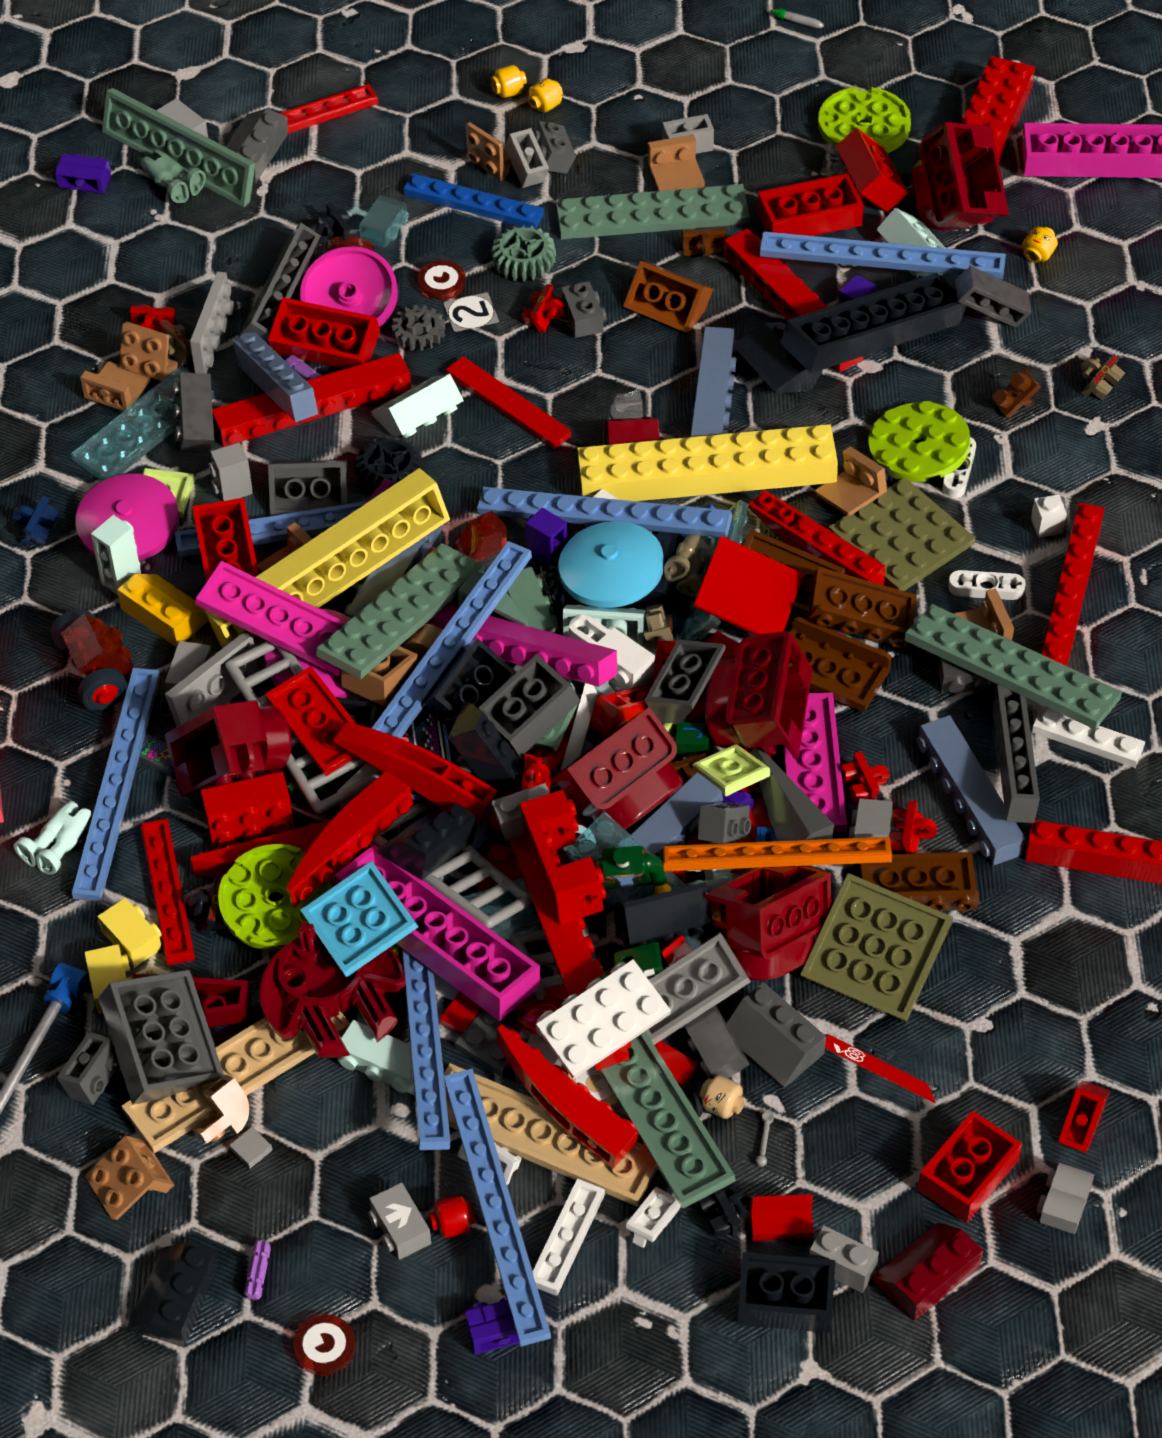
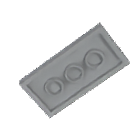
[190,271,234,373]
[165,631,263,727]
[646,933,751,1045]

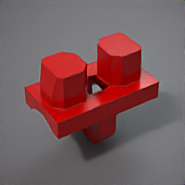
[130,305,176,332]
[841,751,890,803]
[890,801,937,854]

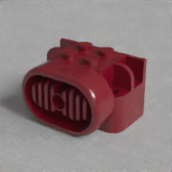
[911,122,1009,231]
[705,631,813,758]
[165,700,292,798]
[550,707,683,839]
[705,866,831,981]

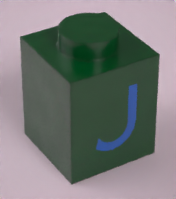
[671,722,709,760]

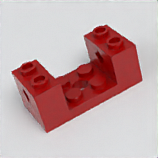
[520,790,606,925]

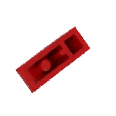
[589,684,652,737]

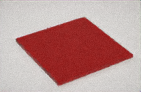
[693,536,804,635]

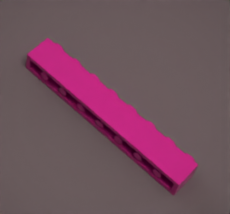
[425,604,617,687]

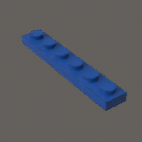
[404,173,544,230]

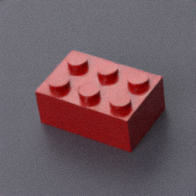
[836,127,909,212]
[201,771,294,848]
[917,1110,1022,1224]

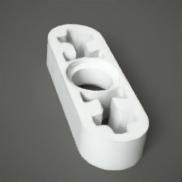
[943,437,976,498]
[948,570,1026,600]

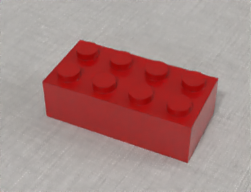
[757,173,864,236]
[268,297,380,369]
[192,498,259,583]

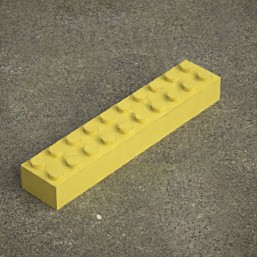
[578,424,838,501]
[205,468,450,648]

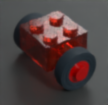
[50,609,135,710]

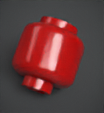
[429,1195,475,1238]

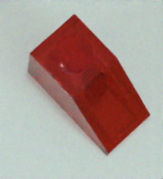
[451,510,507,562]

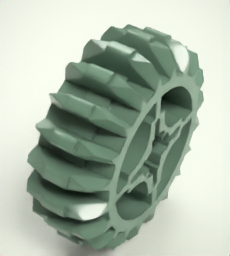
[491,225,556,282]

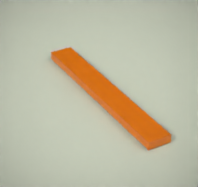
[663,837,892,871]

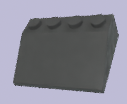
[98,970,224,1105]

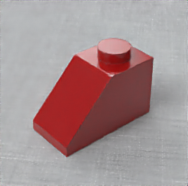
[1058,1080,1110,1153]

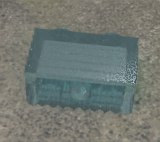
[359,195,409,248]

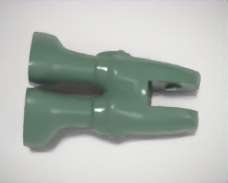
[141,150,206,203]

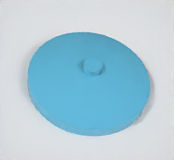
[559,521,664,608]

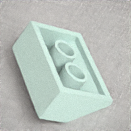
[877,208,945,278]
[371,374,463,438]
[563,605,645,647]

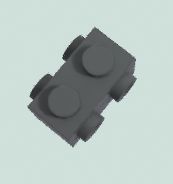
[533,121,576,174]
[561,281,607,338]
[696,802,751,844]
[57,1032,120,1105]

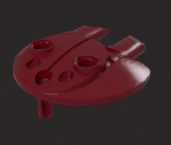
[260,922,406,1058]

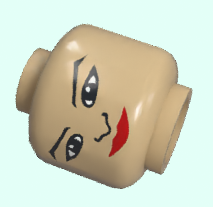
[699,1075,746,1119]

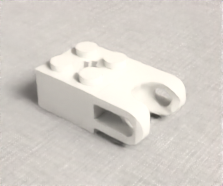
[569,614,655,692]

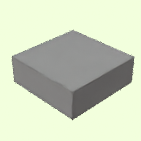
[229,1127,272,1169]

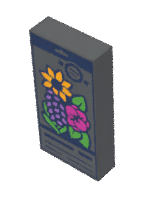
[138,733,175,778]

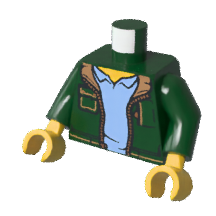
[592,846,671,895]

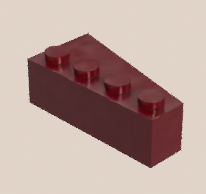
[132,974,252,1028]

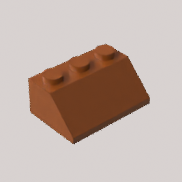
[623,261,713,333]

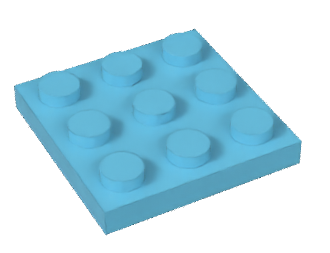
[301,861,418,977]

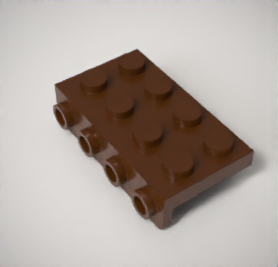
[743,529,846,619]
[808,567,917,649]
[788,616,891,712]
[859,852,980,912]

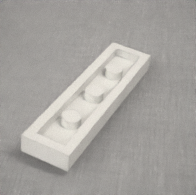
[1032,706,1145,768]
[533,1179,605,1296]

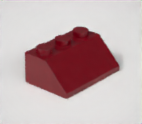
[871,1223,983,1321]

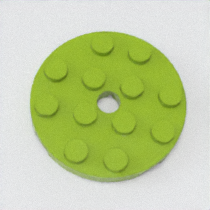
[818,87,911,153]
[869,401,971,482]
[218,844,332,951]

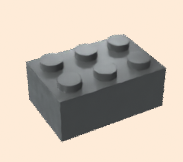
[479,654,580,757]

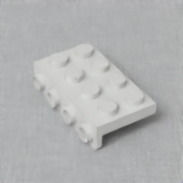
[536,960,671,1079]

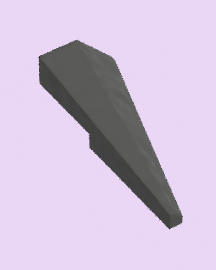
[750,747,834,841]

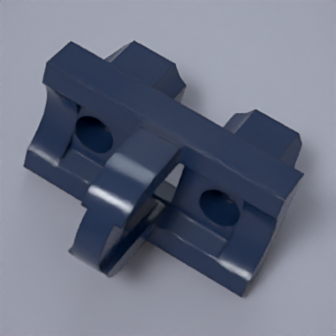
[13,495,60,546]

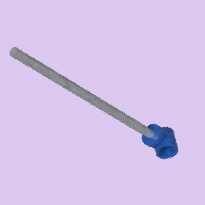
[0,962,89,1114]

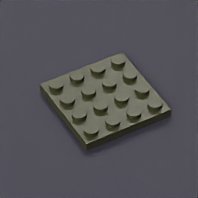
[829,478,975,591]
[800,873,953,1023]

